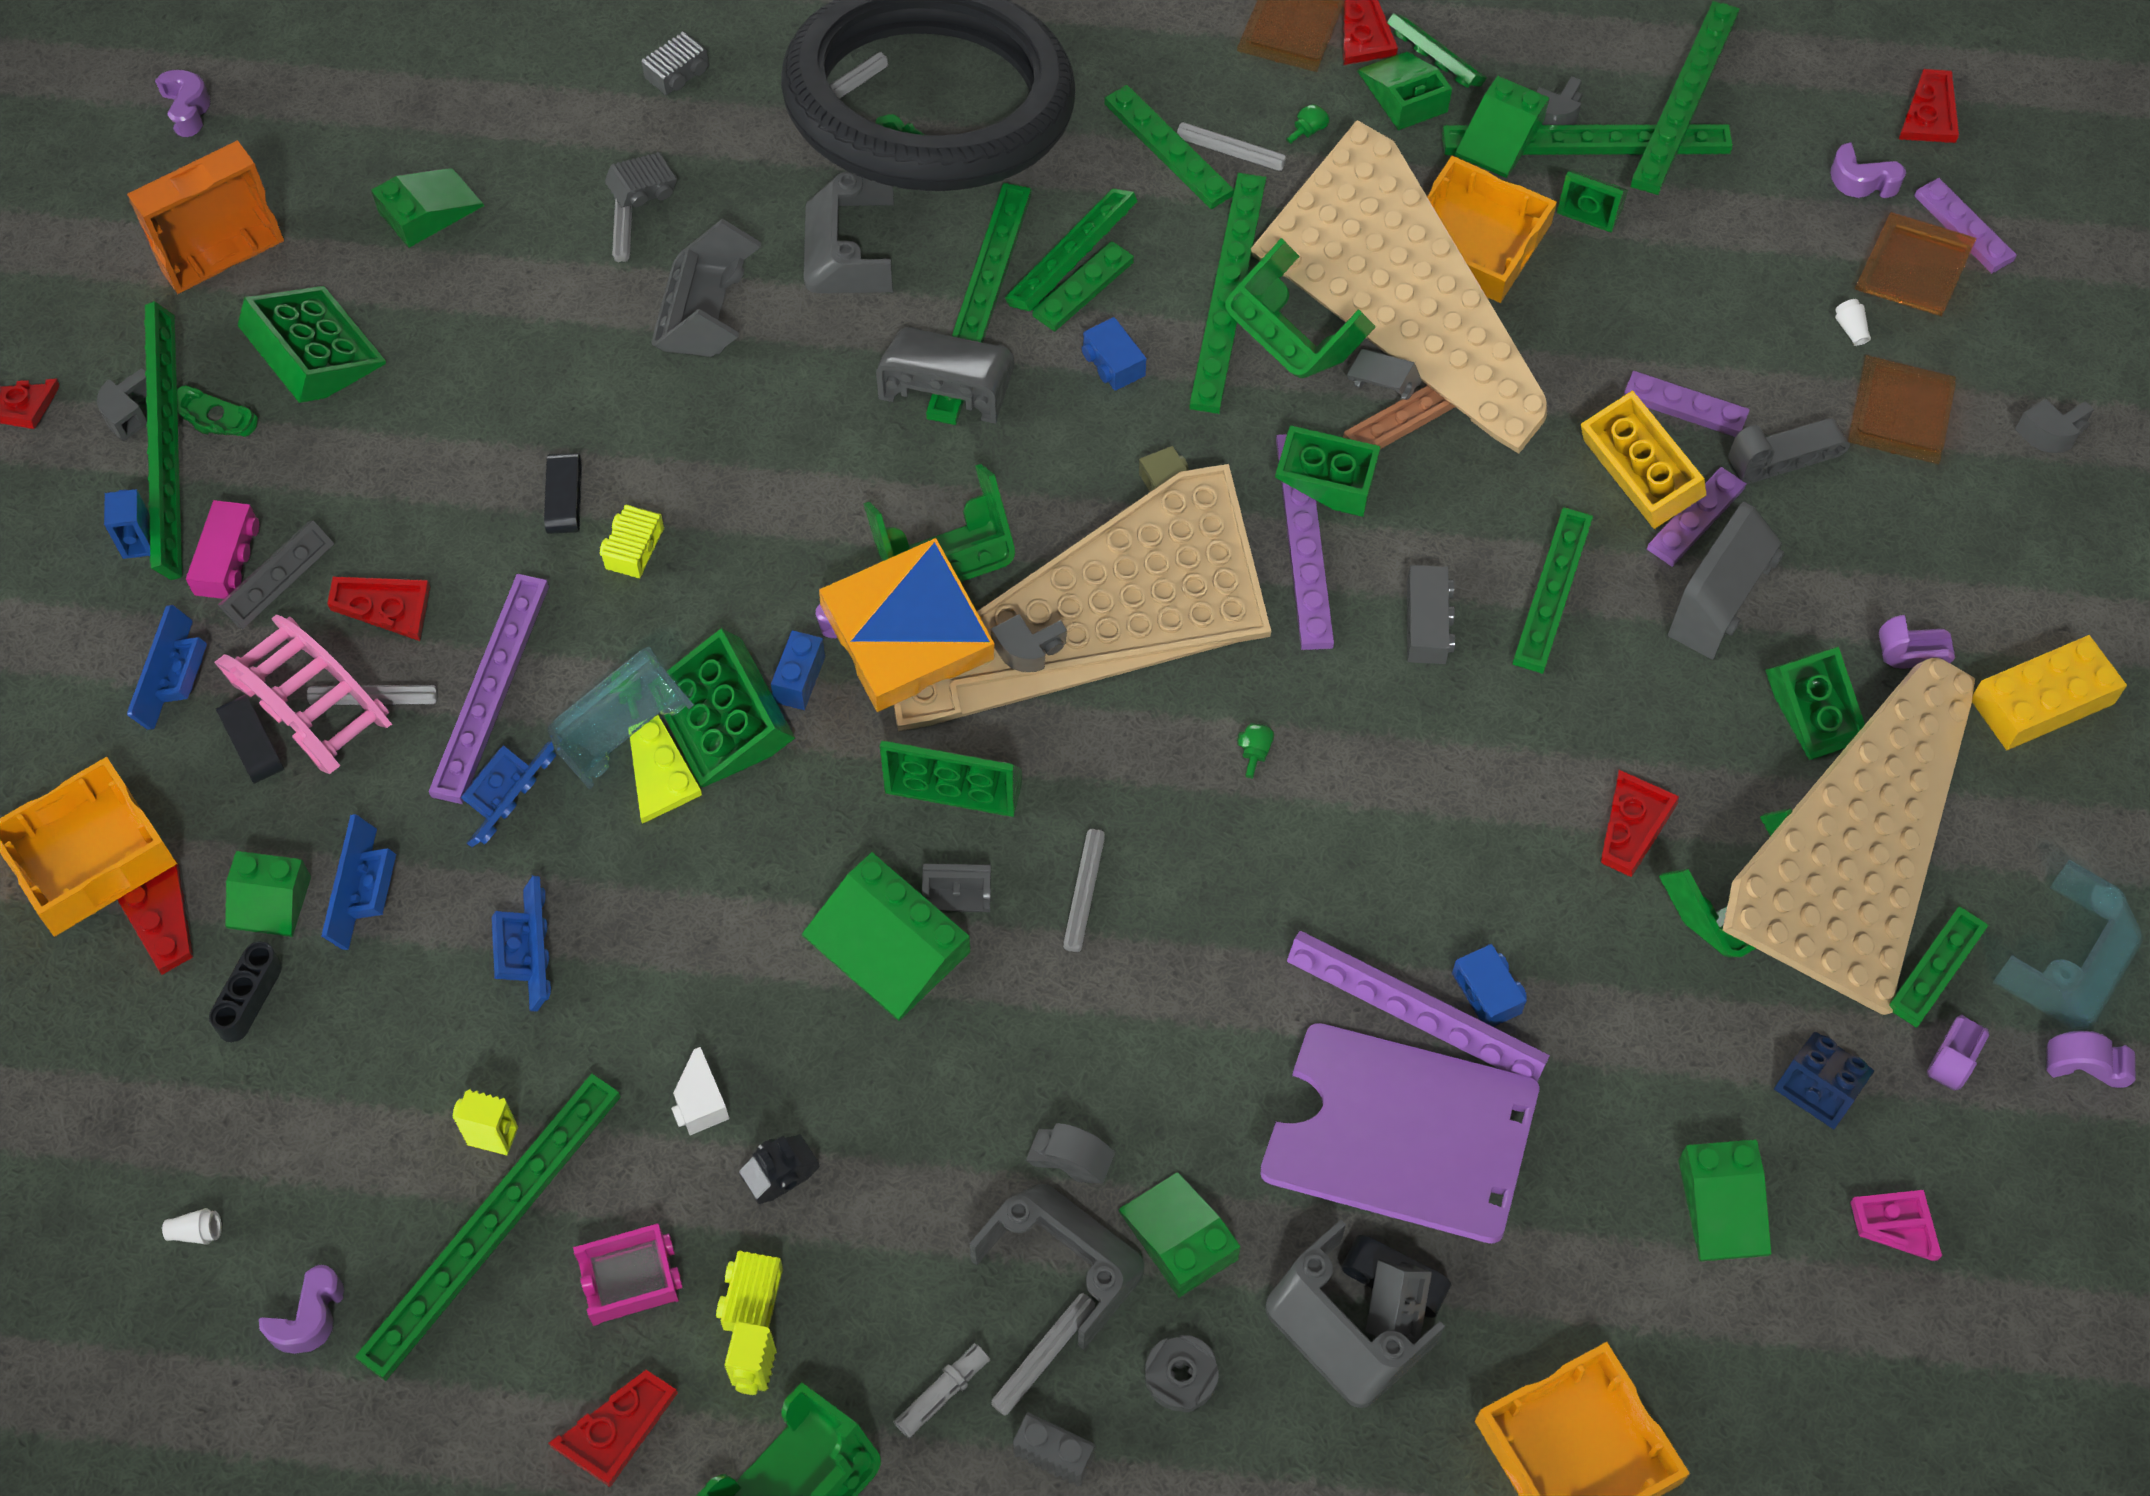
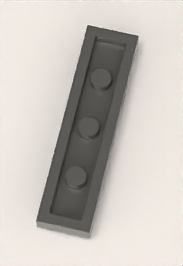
[218,520,334,629]

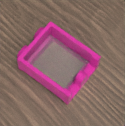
[573,1223,683,1326]

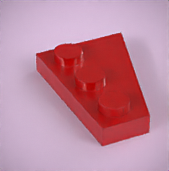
[0,379,60,429]
[1601,770,1679,877]
[117,860,193,975]

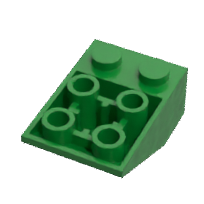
[1358,51,1452,130]

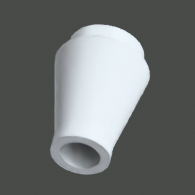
[1835,299,1871,346]
[162,1208,222,1245]

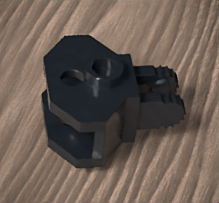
[739,1134,820,1204]

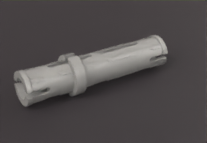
[893,1343,990,1439]

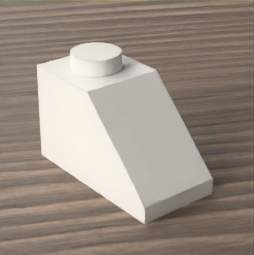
[671,1047,729,1135]

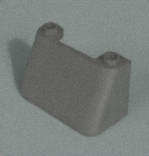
[876,327,1014,424]

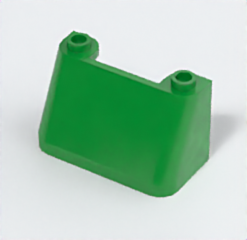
[696,1383,881,1496]

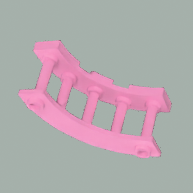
[214,615,392,774]

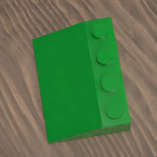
[237,286,386,403]
[648,628,795,787]
[880,740,1022,817]
[802,852,970,1021]

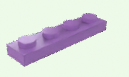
[1914,178,2017,274]
[1623,371,1750,437]
[1647,467,1746,567]

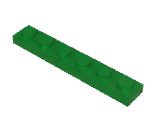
[1104,85,1234,209]
[1005,188,1138,311]
[1512,507,1593,674]

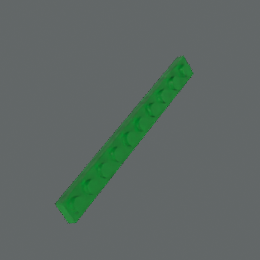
[1630,1,1740,195]
[1442,124,1733,155]
[1189,173,1266,414]
[926,183,1031,425]
[144,301,182,580]
[355,1073,621,1382]

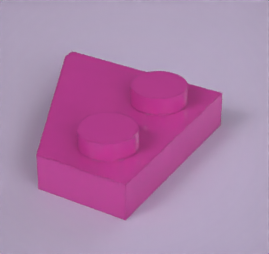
[1850,1190,1942,1261]

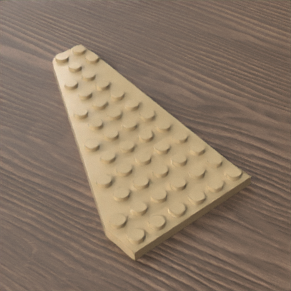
[1251,120,1547,454]
[893,464,1271,731]
[1723,658,1975,1015]

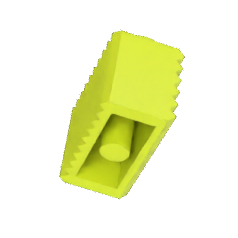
[600,504,664,578]
[453,1089,518,1155]
[716,1251,783,1332]
[724,1322,777,1395]

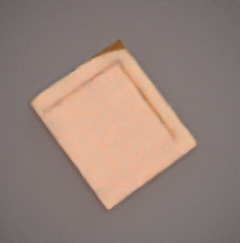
[1237,0,1344,72]
[1855,212,1976,316]
[1848,355,1956,465]

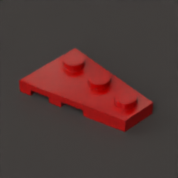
[1343,0,1398,65]
[1899,69,1959,143]
[327,577,430,641]
[548,1370,678,1487]

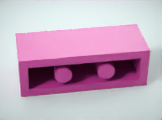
[186,500,259,599]

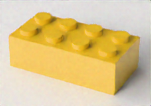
[1581,390,1706,529]
[1972,635,2127,751]

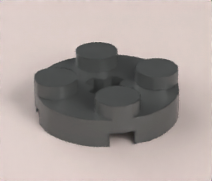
[1145,1335,1219,1412]

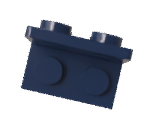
[1774,1032,1874,1130]

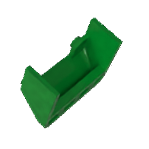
[1225,238,1376,378]
[863,464,1015,582]
[1659,809,1793,958]

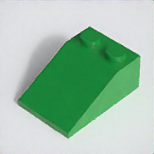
[1455,76,1549,178]
[371,168,484,248]
[1275,425,1381,517]
[1765,647,1865,760]
[1678,1139,1771,1262]
[1118,1172,1241,1298]

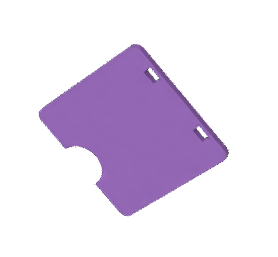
[1260,1023,1540,1243]

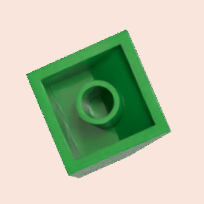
[1557,171,1628,233]
[225,851,311,937]

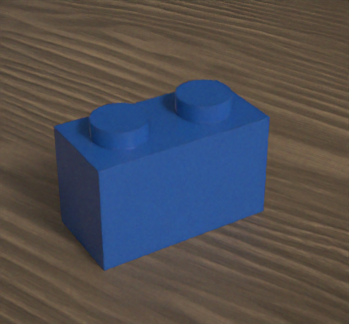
[1081,317,1146,391]
[104,489,150,559]
[771,630,825,711]
[1452,944,1527,1027]

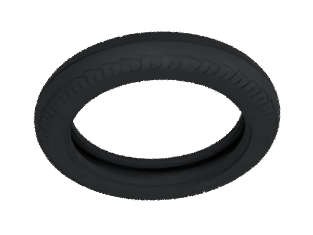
[781,0,1075,191]

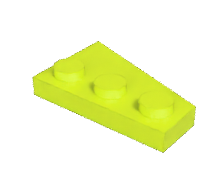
[629,715,702,824]

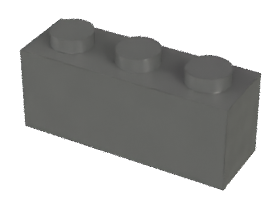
[1407,565,1455,664]

